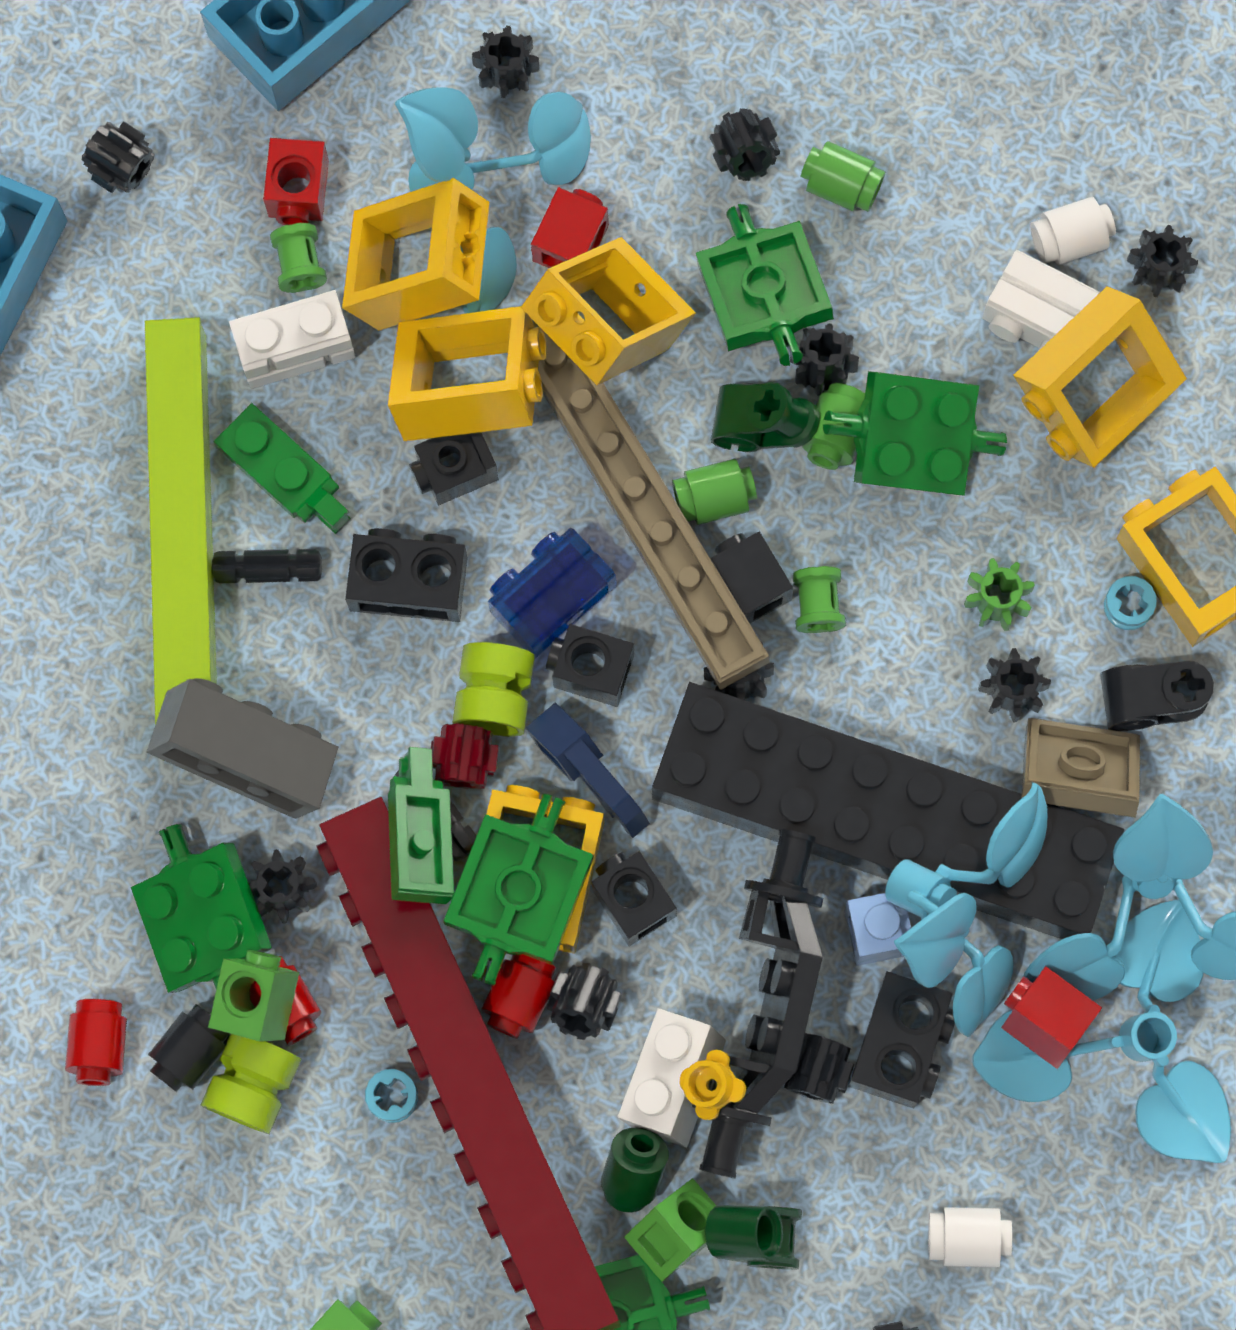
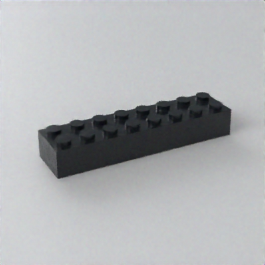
[652,682,1125,939]

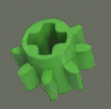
[964,558,1035,631]

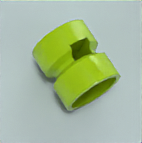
[452,642,535,737]
[200,1034,302,1135]

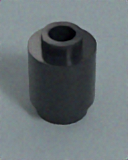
[148,1004,230,1092]

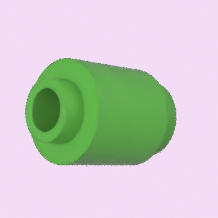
[800,141,886,212]
[802,383,865,470]
[672,458,757,525]

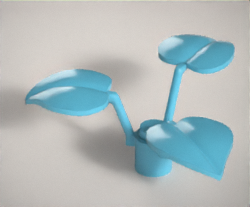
[395,87,591,313]
[885,782,1048,1037]
[1023,794,1236,1001]
[972,900,1231,1163]

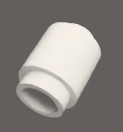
[1030,197,1116,265]
[928,1207,1012,1267]

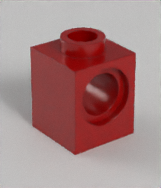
[263,138,329,225]
[531,187,609,268]

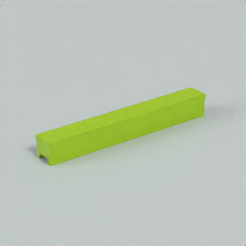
[144,317,217,761]

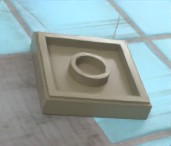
[1021,718,1140,818]

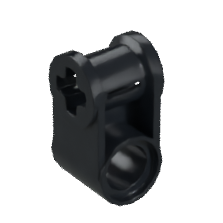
[1100,661,1214,732]

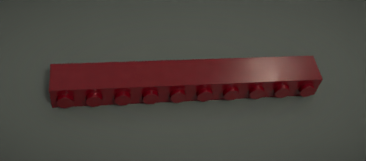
[316,796,621,1330]

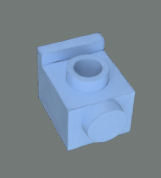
[844,893,911,966]

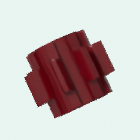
[430,724,500,789]

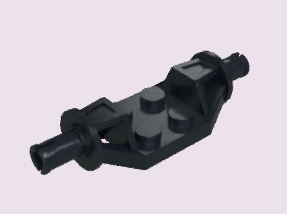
[692,829,824,1178]

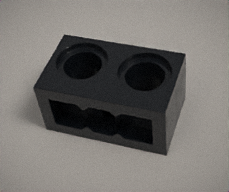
[345,528,468,622]
[848,971,955,1109]

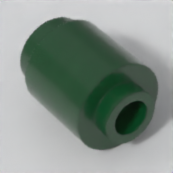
[601,1127,669,1213]

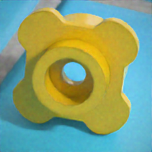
[679,1050,746,1120]

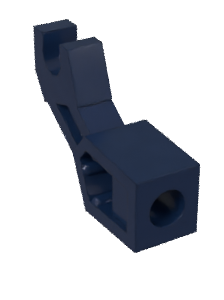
[526,702,650,838]

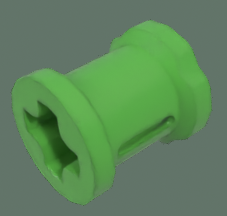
[270,223,327,293]
[793,566,846,633]

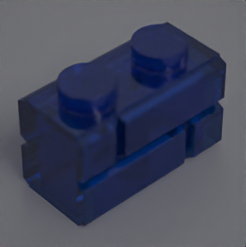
[488,527,617,659]

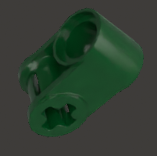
[711,382,820,452]
[705,1205,802,1270]

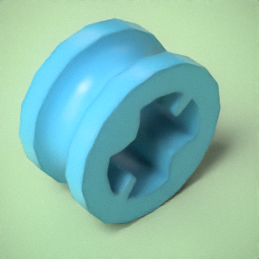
[1104,576,1157,630]
[365,1069,418,1123]

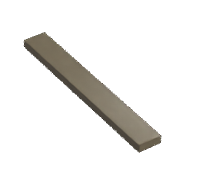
[531,319,770,690]

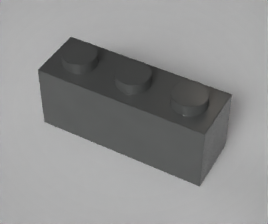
[146,678,339,819]

